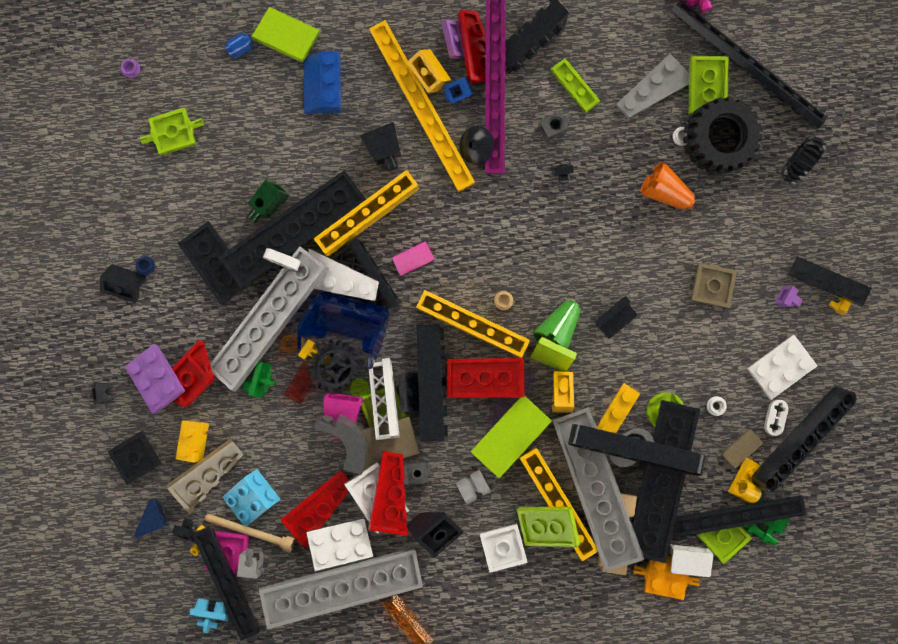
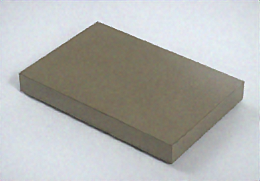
[361,416,420,469]

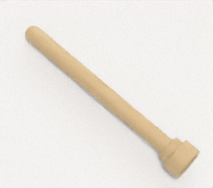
[205,514,295,553]

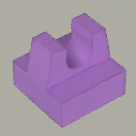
[775,286,803,307]

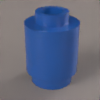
[224,32,253,59]

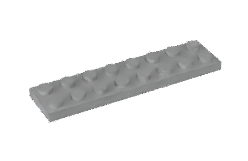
[210,246,329,392]
[552,407,644,572]
[259,548,423,629]

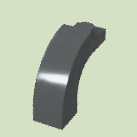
[314,414,368,475]

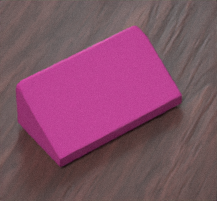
[392,241,435,276]

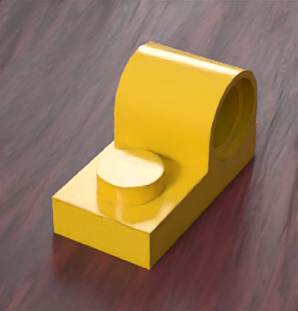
[552,371,574,413]
[728,458,761,504]

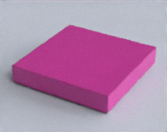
[205,531,249,574]

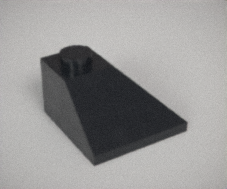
[407,512,464,558]

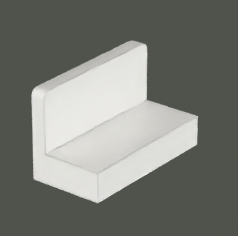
[669,544,713,577]

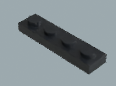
[788,257,872,307]

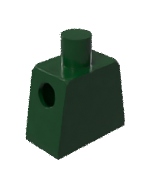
[247,179,290,223]

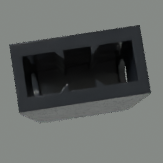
[360,122,401,171]

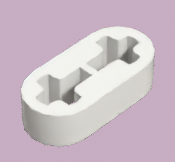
[263,248,301,271]
[764,400,788,436]

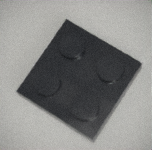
[107,431,162,485]

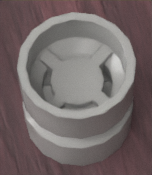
[456,469,491,505]

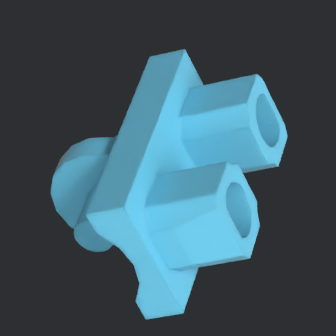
[189,599,229,633]

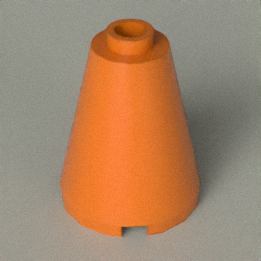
[640,161,695,210]

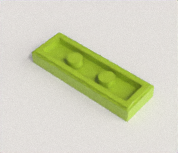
[550,58,600,113]

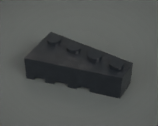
[506,0,569,74]

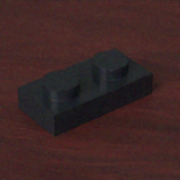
[398,373,420,413]

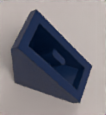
[134,498,168,538]

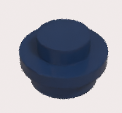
[136,256,155,276]

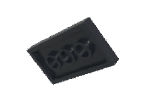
[178,221,253,305]

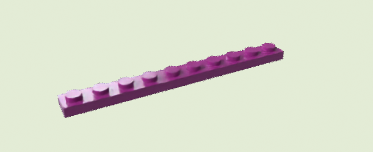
[485,0,506,174]

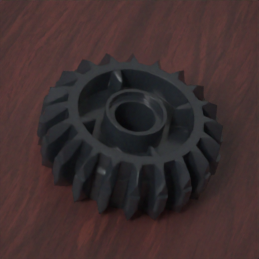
[781,135,826,185]

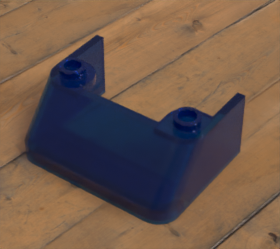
[297,291,389,369]

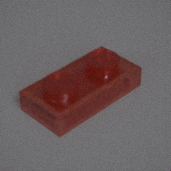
[284,362,313,405]

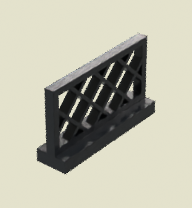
[330,238,401,327]

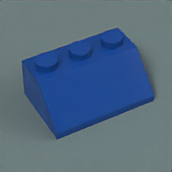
[304,51,342,114]

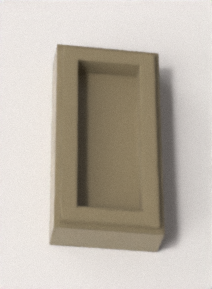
[721,429,763,469]

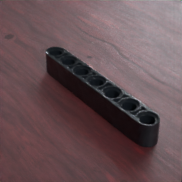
[752,386,857,493]
[568,424,705,476]

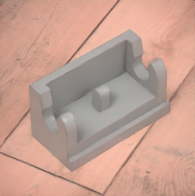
[237,548,265,579]

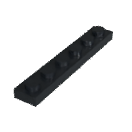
[192,525,260,641]

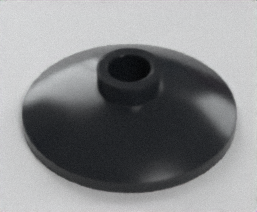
[459,126,494,164]

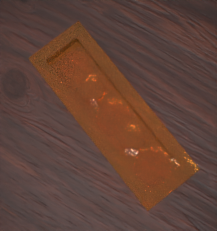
[382,594,434,644]

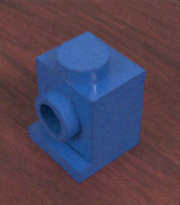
[443,76,474,104]

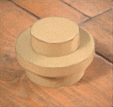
[494,291,513,310]

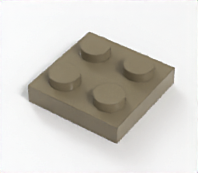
[690,263,737,309]

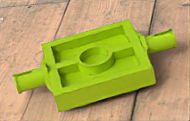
[140,108,204,155]

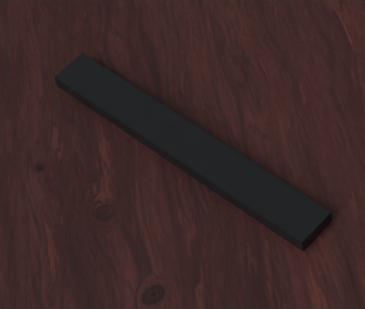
[672,495,807,538]

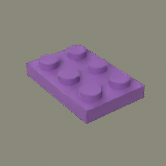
[125,344,185,414]

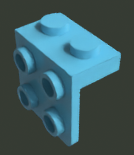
[223,469,281,526]

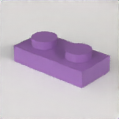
[441,20,464,60]

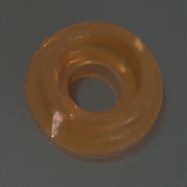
[280,334,299,353]

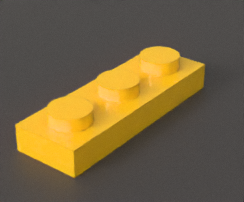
[597,383,640,433]

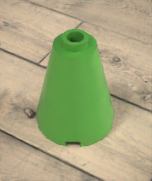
[533,300,581,349]

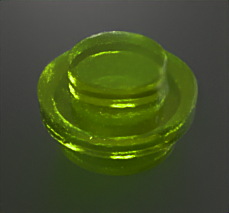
[350,378,369,397]

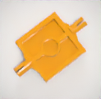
[633,556,700,600]

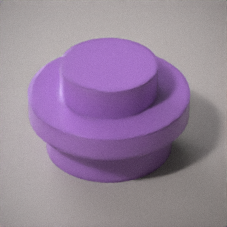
[121,59,140,78]

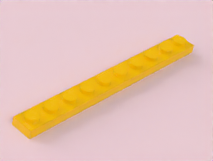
[369,20,475,192]

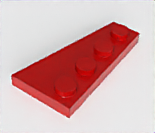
[457,10,486,84]
[368,451,408,536]
[281,469,350,550]

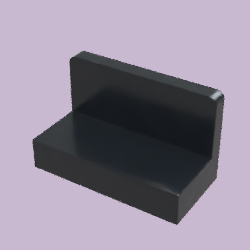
[100,264,146,303]
[594,296,637,338]

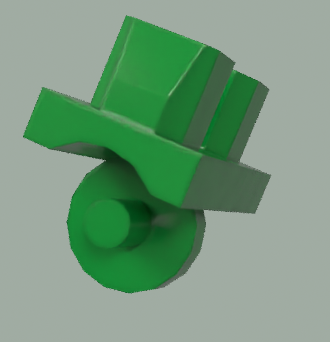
[242,362,276,398]

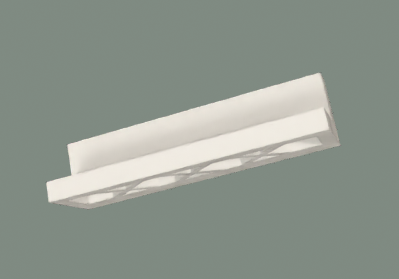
[368,358,400,440]

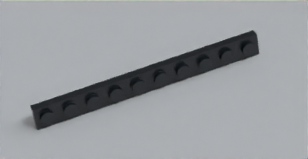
[671,0,827,129]

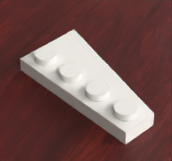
[308,249,379,301]

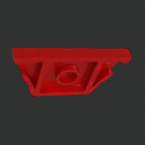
[172,340,215,407]

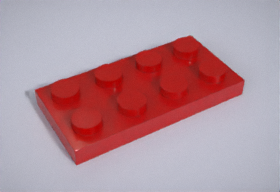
[447,358,525,398]

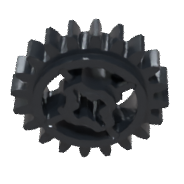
[306,339,360,393]

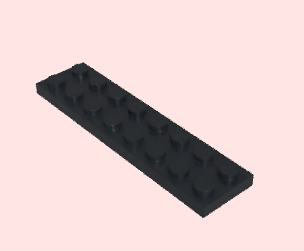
[219,170,366,289]
[632,400,700,563]

